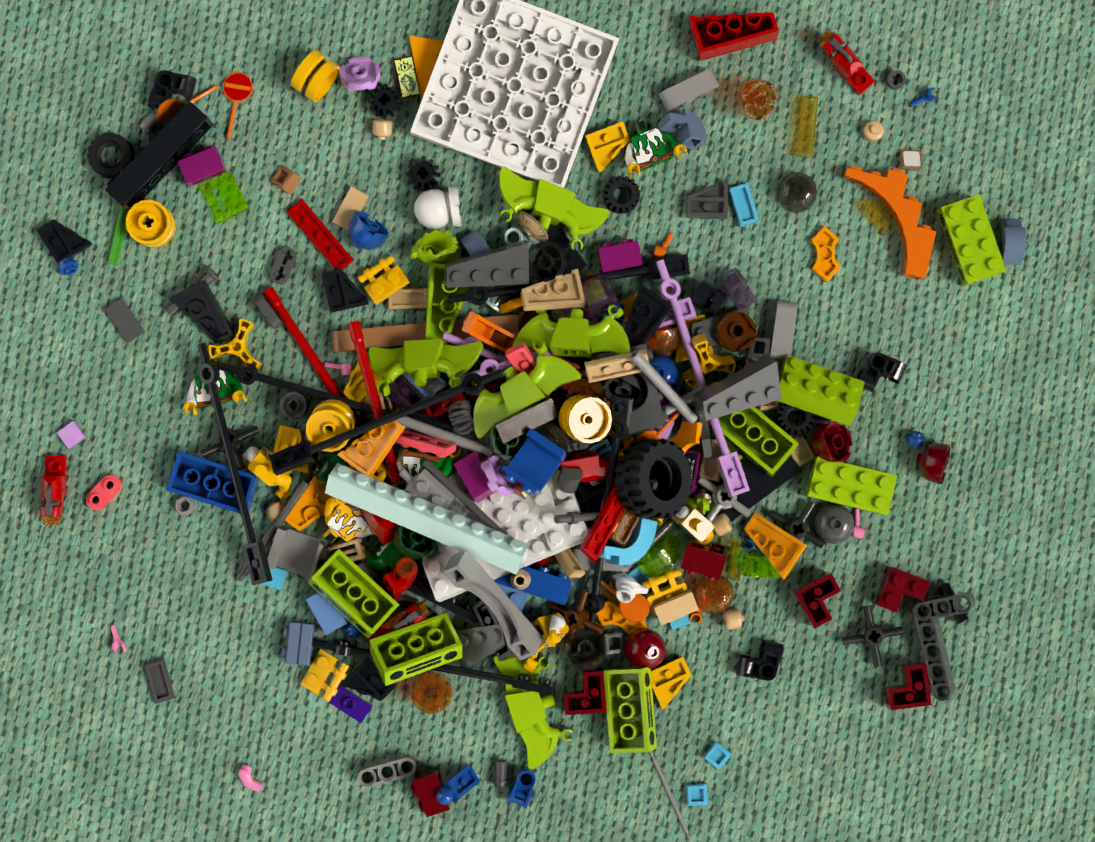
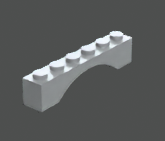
[443,549,543,660]

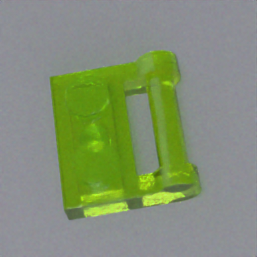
[199,172,250,225]

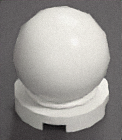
[414,186,462,229]

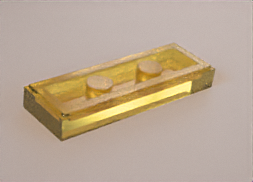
[793,95,818,158]

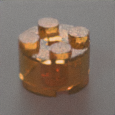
[411,671,453,714]

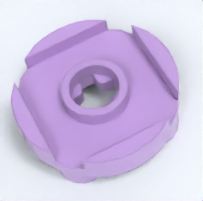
[339,57,381,91]
[481,455,517,496]

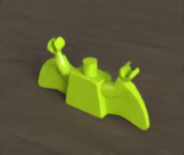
[499,167,610,250]
[512,305,631,358]
[369,339,483,396]
[473,340,581,439]
[493,655,574,769]

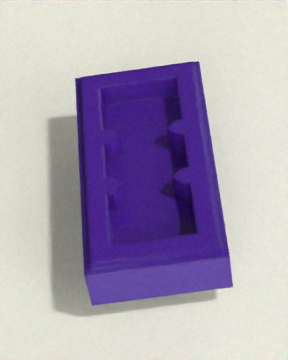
[327,684,373,723]

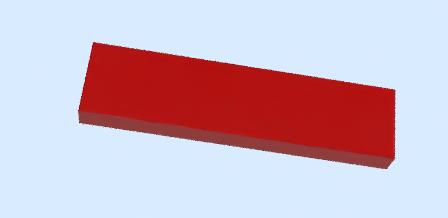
[286,198,354,270]
[579,485,626,561]

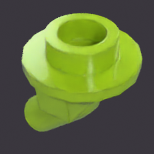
[686,495,710,515]

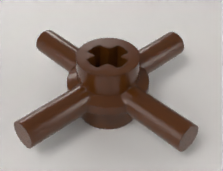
[549,588,604,647]

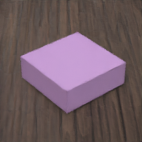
[57,421,86,449]

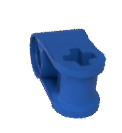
[507,767,536,809]

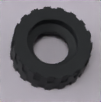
[87,132,135,179]

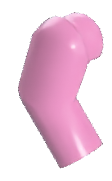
[238,764,263,793]

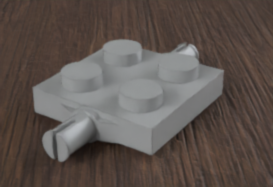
[398,468,455,511]

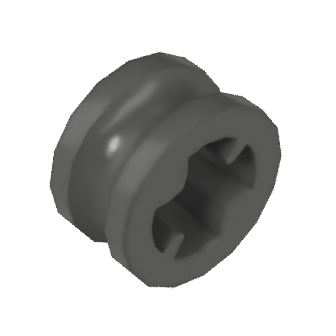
[886,70,906,90]

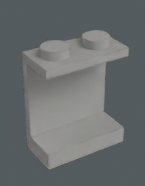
[267,526,329,582]

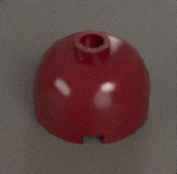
[812,421,852,463]
[916,443,950,484]
[624,628,666,669]

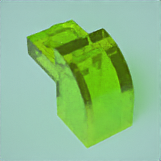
[637,530,681,577]
[741,555,780,578]

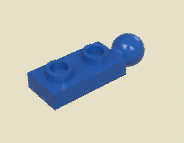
[436,764,480,805]

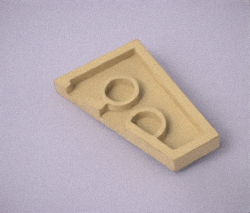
[520,268,586,311]

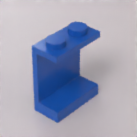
[501,428,567,496]

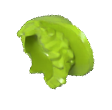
[410,229,462,265]

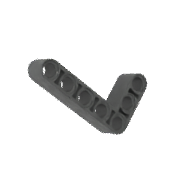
[913,592,976,701]

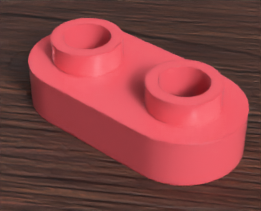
[86,475,122,510]

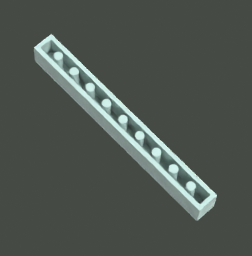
[325,463,529,575]

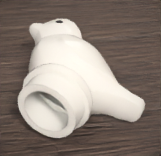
[612,571,649,603]

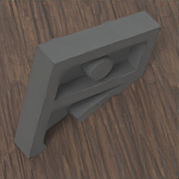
[686,180,728,220]

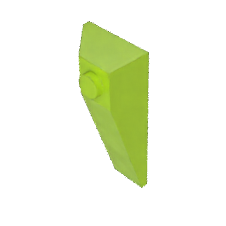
[425,263,470,344]

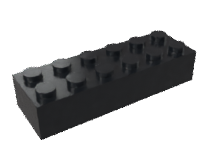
[105,100,214,211]

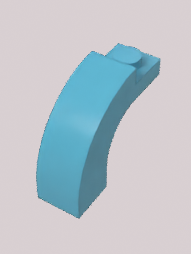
[599,517,658,565]

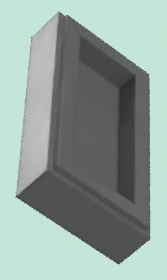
[105,298,145,343]
[144,658,176,704]

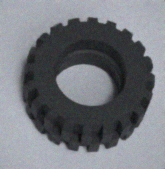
[614,439,693,519]

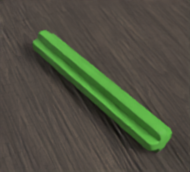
[106,199,132,265]

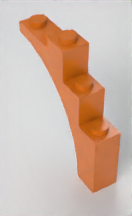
[842,166,937,281]
[462,311,583,386]

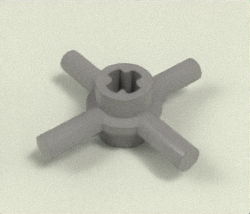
[697,473,752,523]

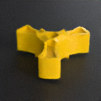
[208,319,262,369]
[682,334,736,388]

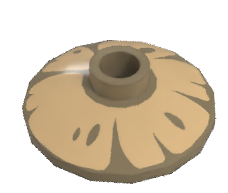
[516,211,548,242]

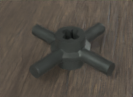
[200,416,260,470]
[769,501,825,548]
[842,605,904,667]

